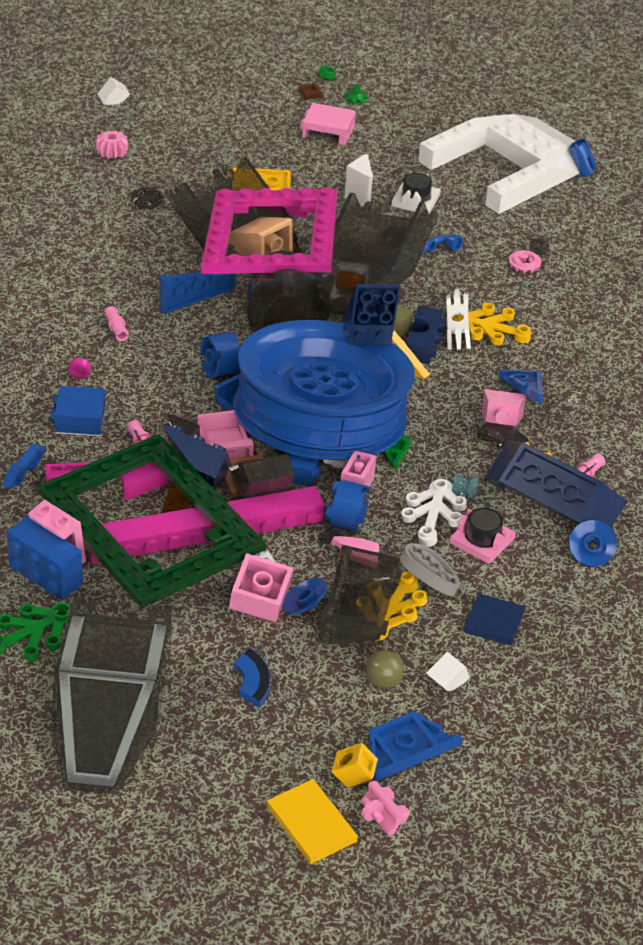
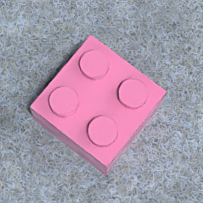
[229,553,293,622]

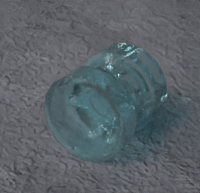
[452,472,480,500]

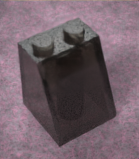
[229,454,295,500]

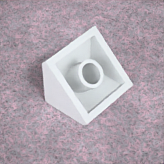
[345,154,373,209]

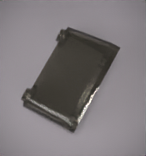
[317,544,403,645]

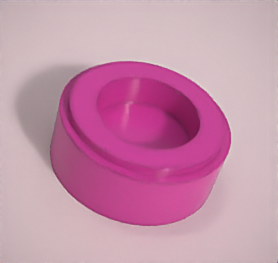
[68,358,92,379]

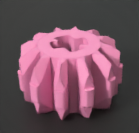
[96,130,128,160]

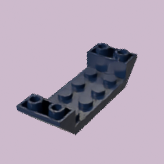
[484,440,627,528]

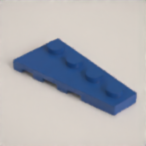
[159,272,236,314]

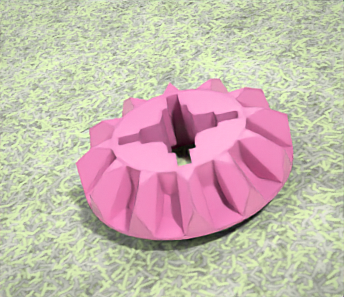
[509,250,541,273]

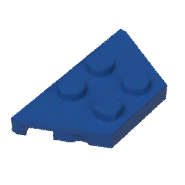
[368,711,462,781]

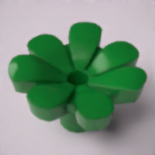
[345,84,368,104]

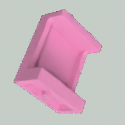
[300,103,356,145]
[197,410,254,460]
[28,500,86,564]

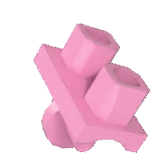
[360,781,410,836]

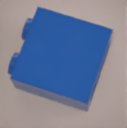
[51,386,106,436]

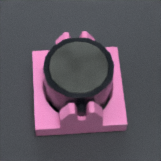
[450,508,516,564]

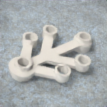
[401,479,467,547]

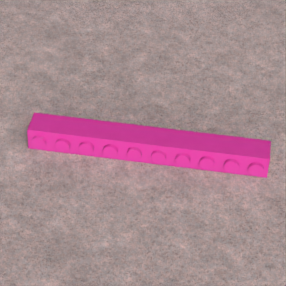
[87,486,324,563]

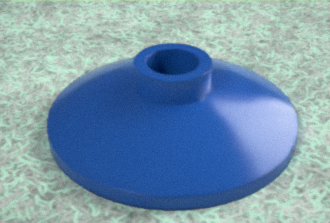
[569,520,617,567]
[283,578,327,614]

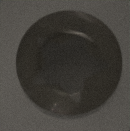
[529,238,550,255]

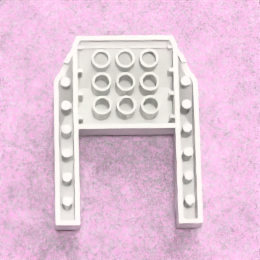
[418,114,579,214]

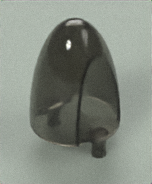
[246,250,331,332]

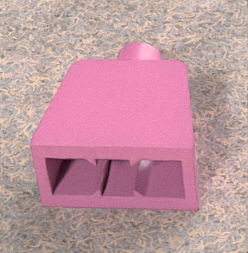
[481,389,526,426]

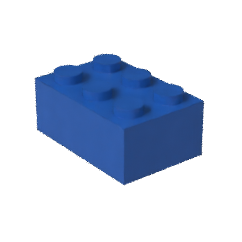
[7,516,83,600]

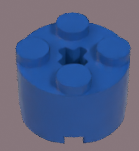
[200,332,241,379]
[326,480,370,532]

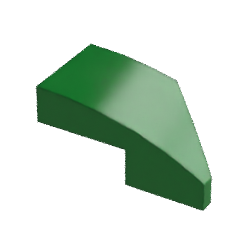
[382,436,411,470]

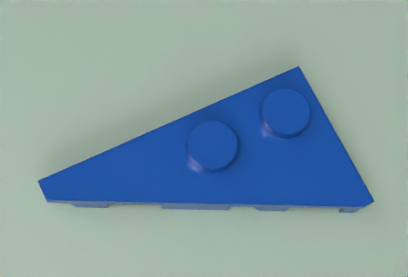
[499,369,543,403]

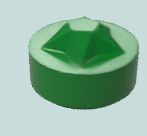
[318,65,337,80]

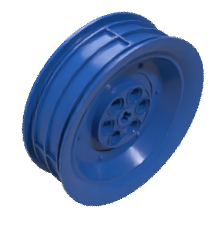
[233,320,415,460]

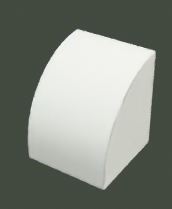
[98,77,130,105]
[426,652,470,691]

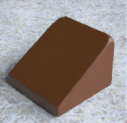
[335,270,366,289]

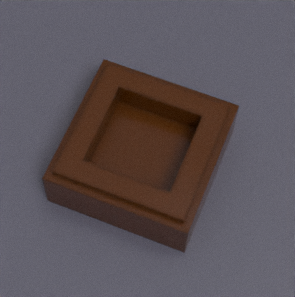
[298,83,322,100]

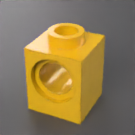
[331,743,378,788]

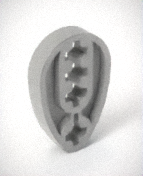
[400,543,461,596]

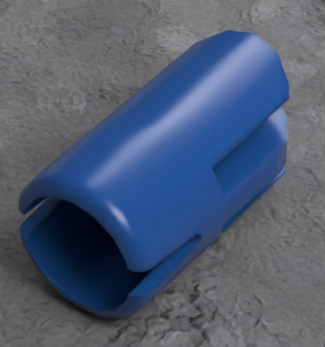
[569,139,597,178]

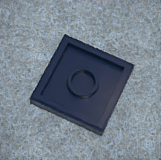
[464,593,526,646]

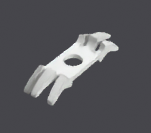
[446,289,471,350]

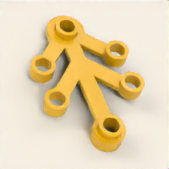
[452,303,532,346]
[357,571,428,641]

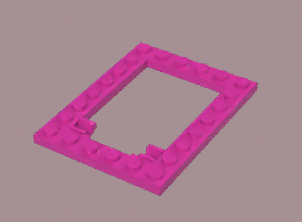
[201,187,338,274]

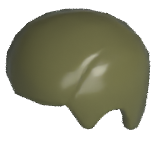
[366,650,404,688]

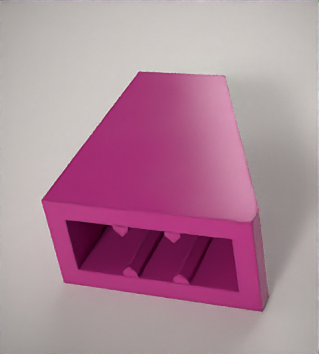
[121,448,175,500]

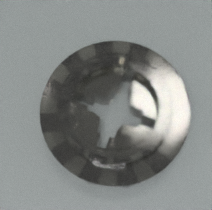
[131,186,163,208]

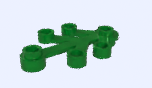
[0,602,74,661]

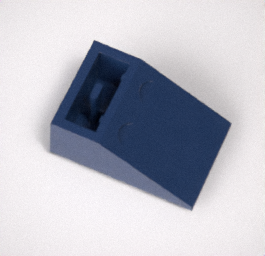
[343,284,401,345]
[163,424,232,489]

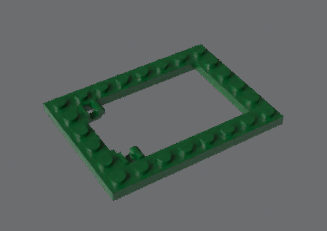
[38,434,266,609]

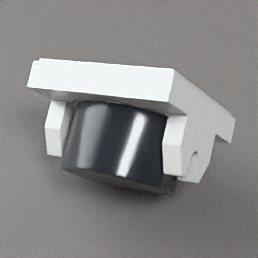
[391,172,441,215]

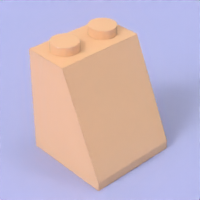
[230,217,293,256]

